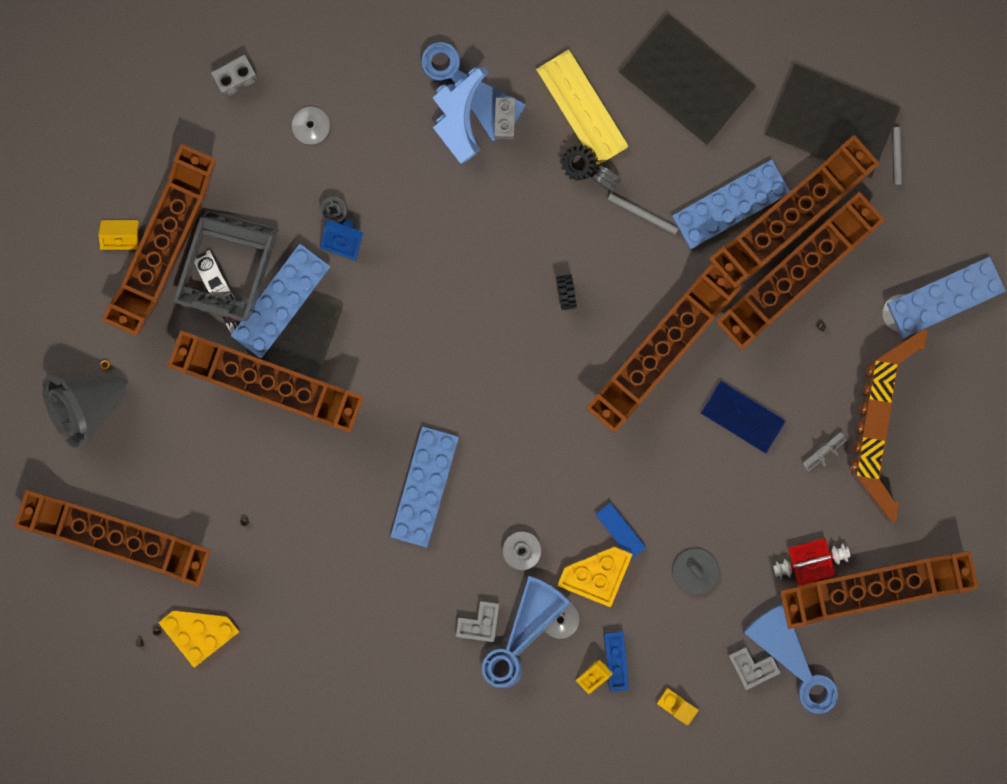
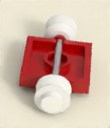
[773,538,850,585]

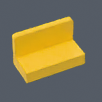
[98,220,139,250]

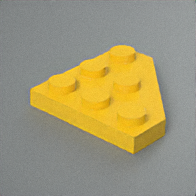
[557,546,633,607]
[158,610,240,668]

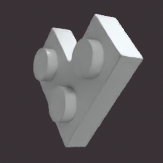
[456,601,499,642]
[728,647,780,690]

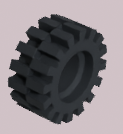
[561,145,598,181]
[556,274,577,310]

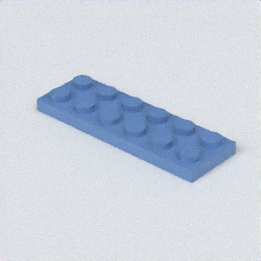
[672,160,790,250]
[231,244,331,359]
[887,257,1006,338]
[390,426,459,548]

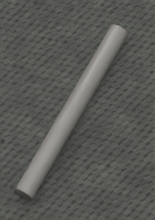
[607,193,678,235]

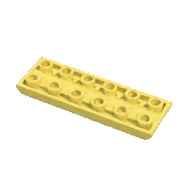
[536,49,628,165]

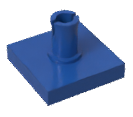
[320,219,364,261]

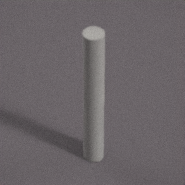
[893,127,902,185]

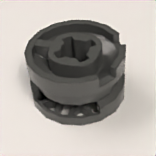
[591,165,621,193]
[320,197,348,224]

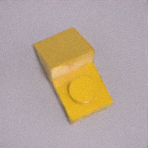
[576,660,613,694]
[656,688,699,726]

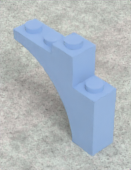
[433,66,489,164]

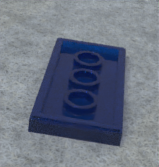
[700,381,786,454]

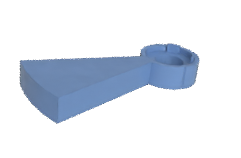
[422,42,526,143]
[482,576,573,688]
[743,604,838,714]

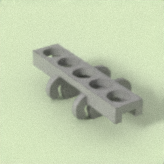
[803,432,847,472]

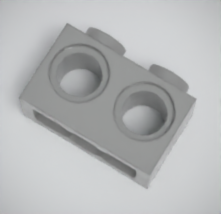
[211,55,257,96]
[494,98,515,139]

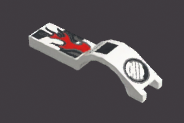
[195,250,241,334]

